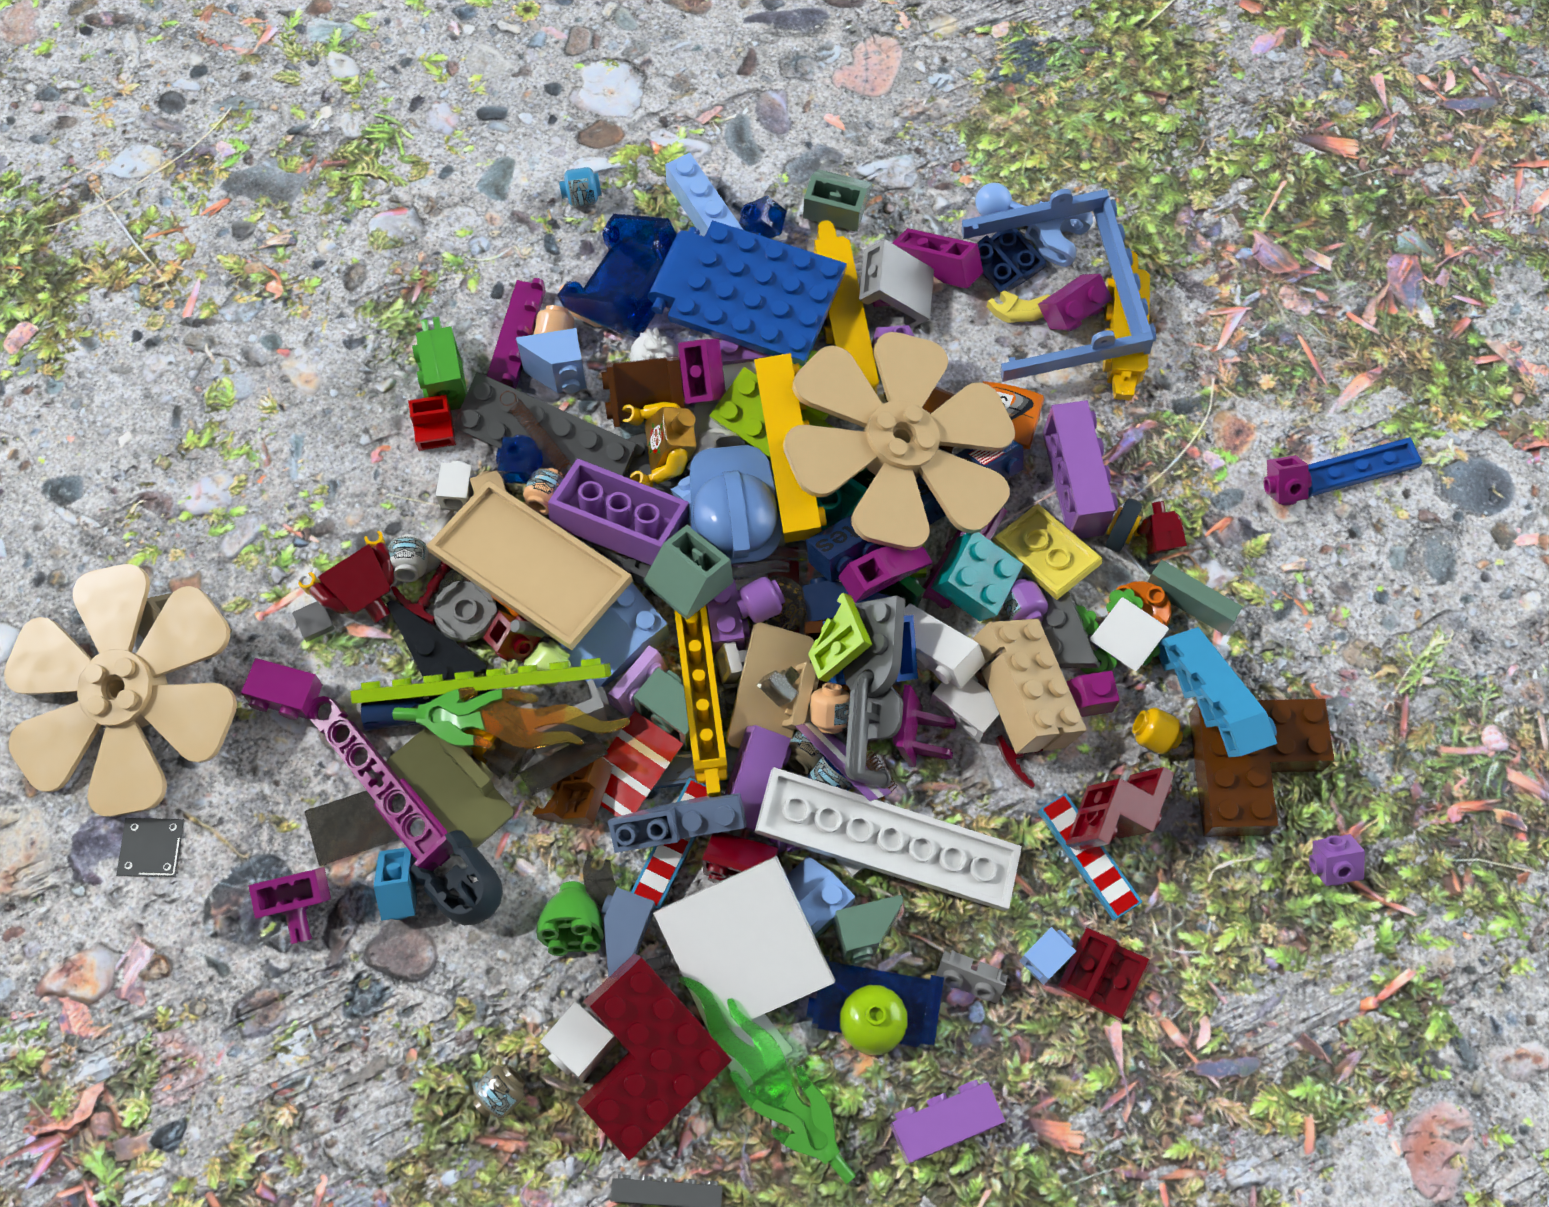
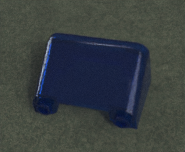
[557,213,677,338]

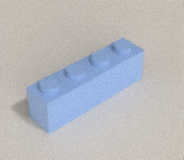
[665,153,743,236]

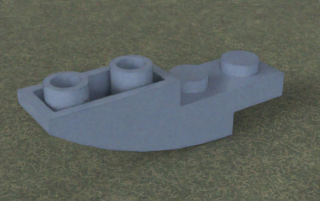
[608,793,747,853]

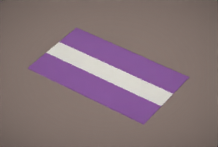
[795,722,892,801]

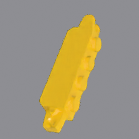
[1103,251,1150,401]

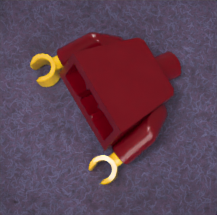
[298,531,395,623]

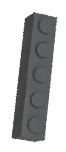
[610,1174,723,1207]

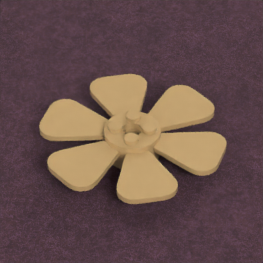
[783,332,1015,550]
[4,564,237,817]

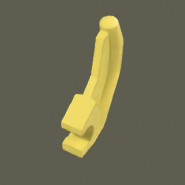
[986,290,1050,323]

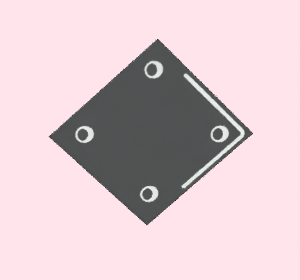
[116,818,184,877]

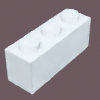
[904,603,986,689]

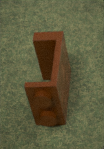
[601,356,685,427]

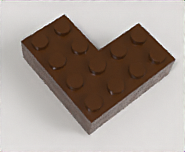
[1189,699,1335,837]

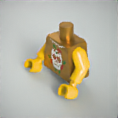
[622,402,696,487]

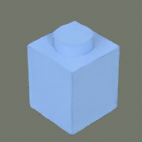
[1020,927,1076,985]

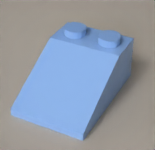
[558,582,669,688]

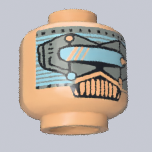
[523,468,564,515]
[810,683,850,734]

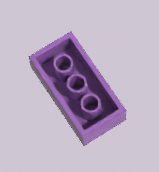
[1043,400,1118,539]
[548,458,689,566]

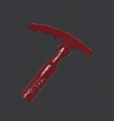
[391,561,451,626]
[995,735,1043,789]

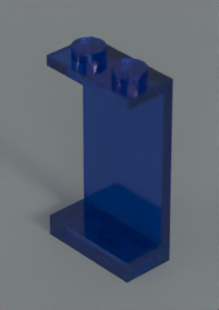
[806,955,944,1050]

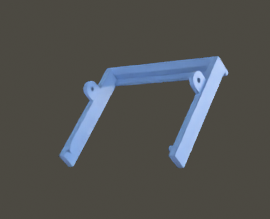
[961,189,1156,382]

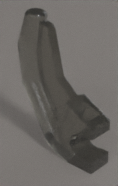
[583,854,617,909]

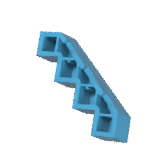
[1157,627,1277,757]

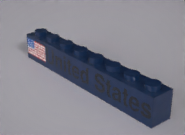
[806,440,1023,583]

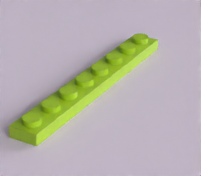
[350,658,611,704]

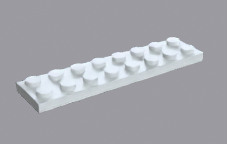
[754,767,1022,911]

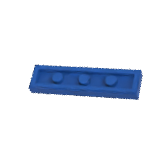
[1308,437,1423,497]

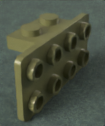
[386,727,515,848]

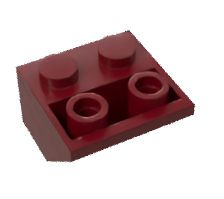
[702,832,778,884]

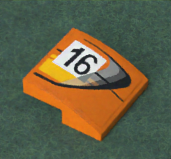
[983,381,1045,449]

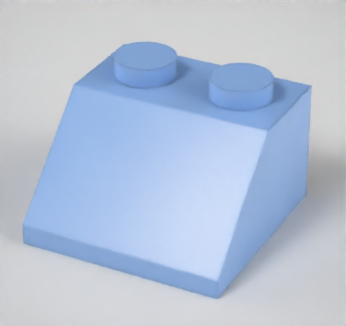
[516,328,587,393]
[786,856,855,939]

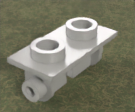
[934,950,1008,1004]

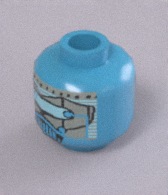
[559,167,602,207]

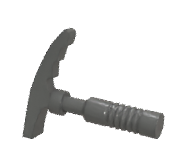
[510,619,556,640]

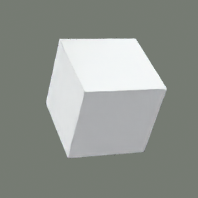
[540,1002,617,1082]

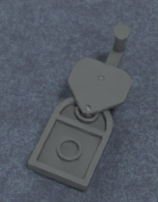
[843,596,905,789]

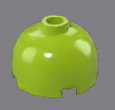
[840,985,907,1055]

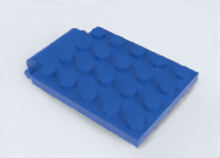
[648,220,847,366]

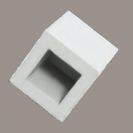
[436,461,475,510]

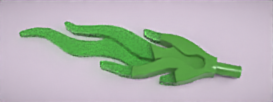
[679,976,856,1184]

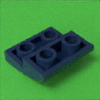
[977,228,1047,293]

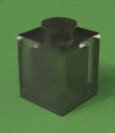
[483,725,536,782]

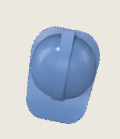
[690,445,782,564]

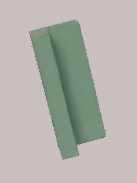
[1147,559,1243,635]

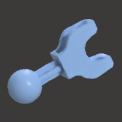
[975,183,1093,267]

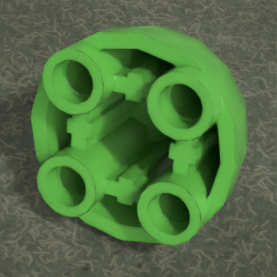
[536,881,604,956]

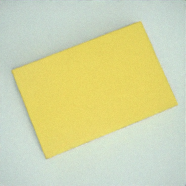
[993,503,1102,600]

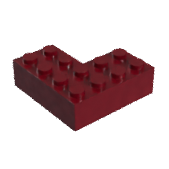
[577,954,732,1161]

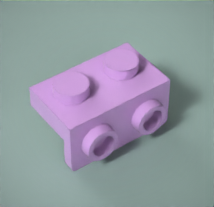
[607,645,669,717]

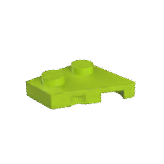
[808,593,872,682]

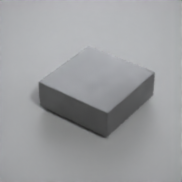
[292,601,335,642]

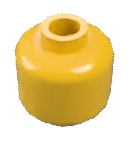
[1132,707,1183,754]

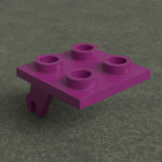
[893,684,957,767]

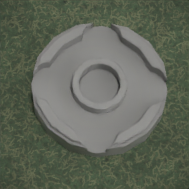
[434,581,498,642]

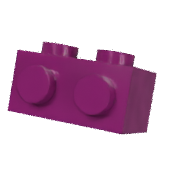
[1038,274,1112,332]
[678,339,726,404]
[241,658,323,720]

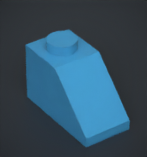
[373,847,417,921]

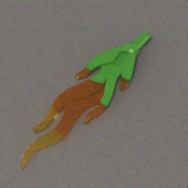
[393,687,630,750]

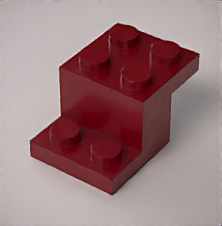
[1066,767,1174,850]

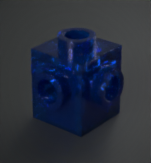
[739,195,787,239]
[496,435,543,484]

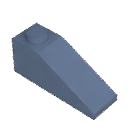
[601,887,656,978]

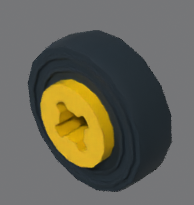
[1105,498,1143,553]

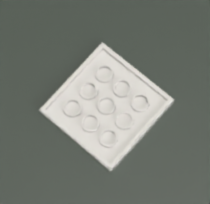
[653,856,835,1037]

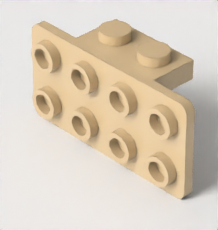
[726,622,819,749]

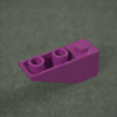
[839,546,933,604]

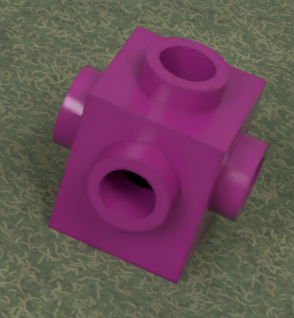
[1263,455,1312,505]

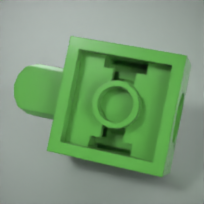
[412,316,467,410]

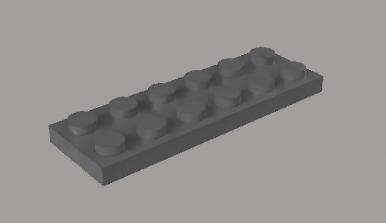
[453,372,639,478]

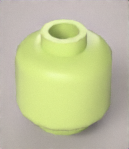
[524,640,571,688]

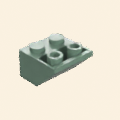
[803,169,873,232]
[644,525,733,620]

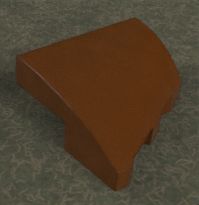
[532,753,613,824]

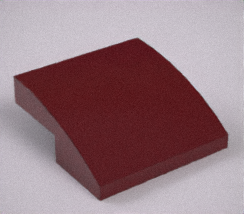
[1058,927,1150,1022]

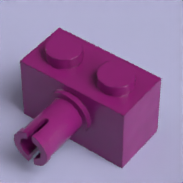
[248,867,331,944]

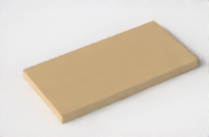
[426,480,633,651]

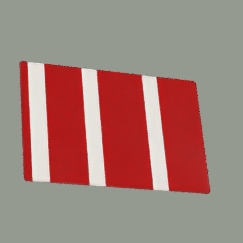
[600,711,683,817]

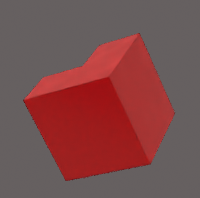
[408,395,456,451]

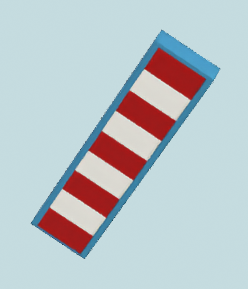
[631,777,707,910]
[1038,793,1142,921]

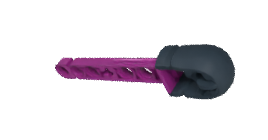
[308,696,503,926]

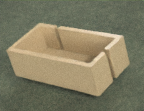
[972,619,1087,754]

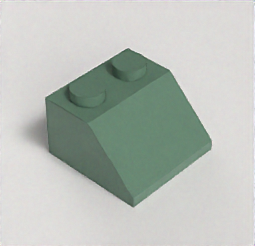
[633,667,691,751]
[833,895,903,966]

